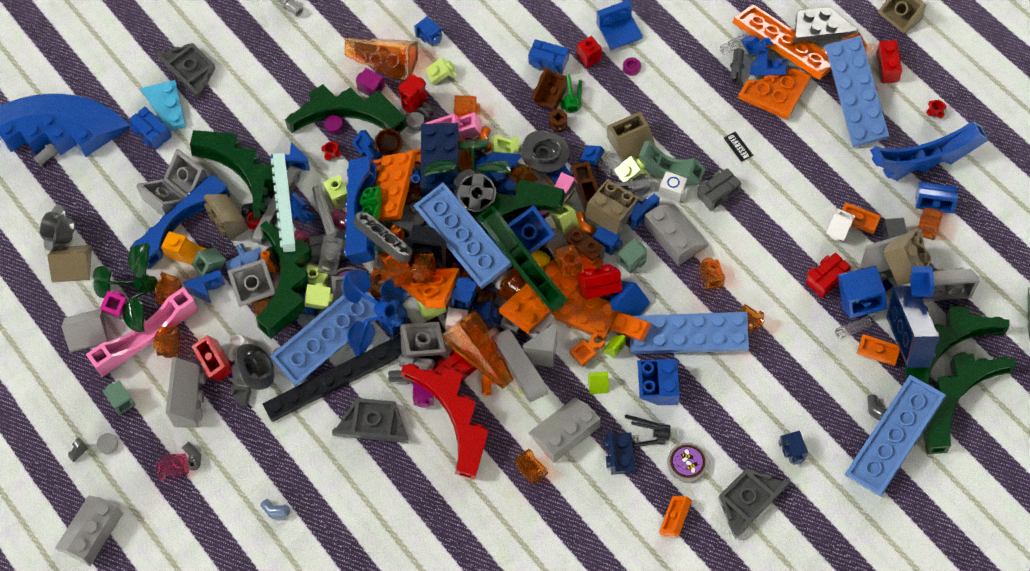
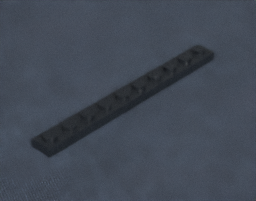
[262,316,446,422]

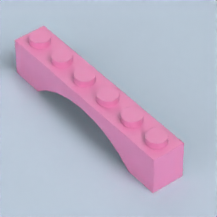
[86,287,199,377]

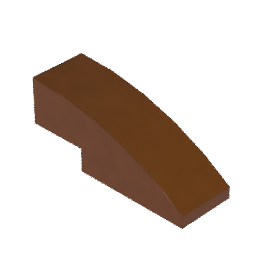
[570,161,599,212]

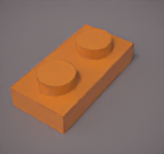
[842,202,881,234]
[610,312,652,342]
[856,334,900,366]
[659,496,692,537]

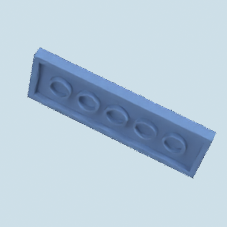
[825,36,889,147]
[413,182,512,289]
[270,291,377,387]
[630,312,749,354]
[845,375,946,497]

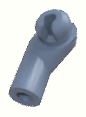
[260,499,290,519]

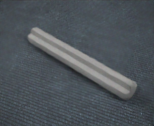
[312,185,337,239]

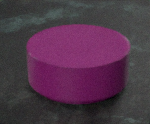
[623,57,641,76]
[324,115,343,134]

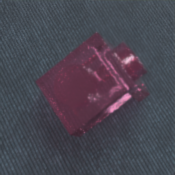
[156,454,189,481]

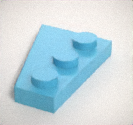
[140,80,186,131]

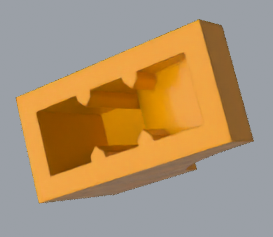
[161,231,206,265]

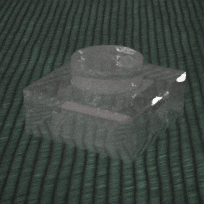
[597,151,623,176]

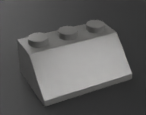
[644,204,709,266]
[861,230,923,282]
[923,268,980,302]
[166,357,206,428]
[529,398,600,463]
[55,496,123,566]

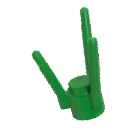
[560,74,582,113]

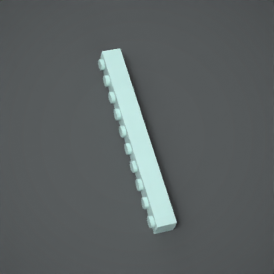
[271,153,295,252]

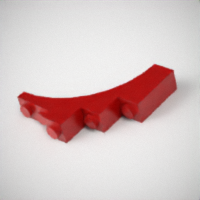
[400,364,489,480]

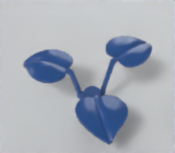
[342,270,409,356]

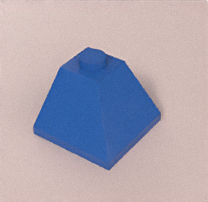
[508,205,556,254]

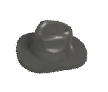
[521,130,569,173]
[39,204,76,251]
[231,344,274,390]

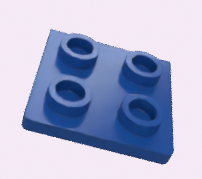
[596,0,643,50]

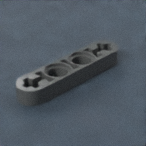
[353,212,413,263]

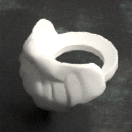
[228,334,255,362]

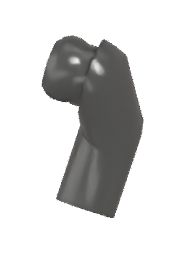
[867,395,886,421]
[182,442,202,470]

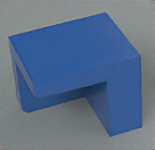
[909,266,935,297]

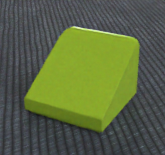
[603,335,626,358]
[588,371,609,395]

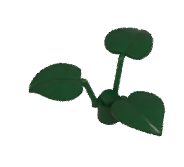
[424,139,511,191]
[93,243,158,332]

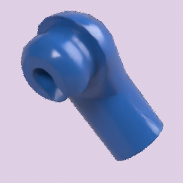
[411,167,421,184]
[386,299,403,327]

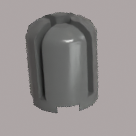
[453,169,496,212]

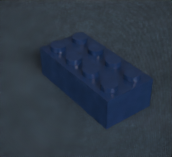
[420,123,459,198]
[886,286,940,368]

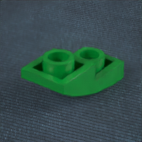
[359,185,382,221]

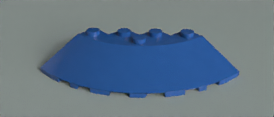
[0,94,131,157]

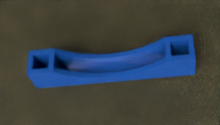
[344,156,377,265]
[130,174,231,270]

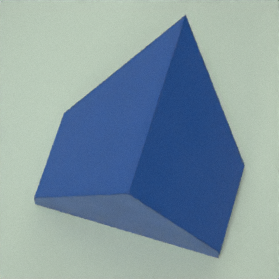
[608,281,650,316]

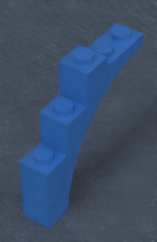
[870,121,989,181]

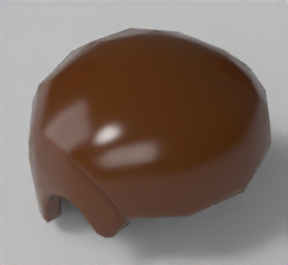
[374,128,403,156]

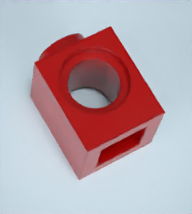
[577,35,602,68]

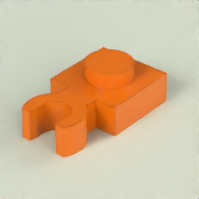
[569,333,605,367]

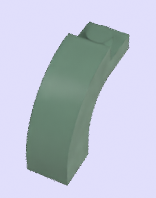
[639,141,705,185]

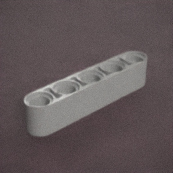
[491,329,548,402]

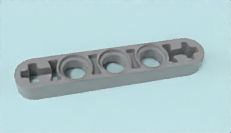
[253,166,302,245]

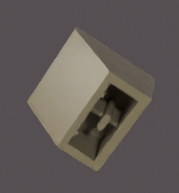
[607,112,656,163]
[585,179,639,235]
[203,194,248,241]
[883,229,931,285]

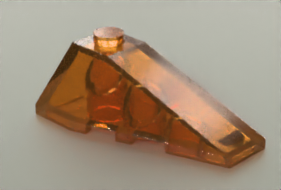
[345,38,418,80]
[442,310,514,389]

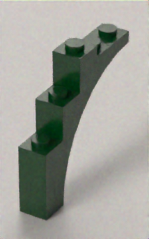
[285,84,407,133]
[190,130,276,220]
[458,179,566,265]
[477,205,568,312]
[256,221,312,339]
[904,305,1010,384]
[923,352,1016,454]

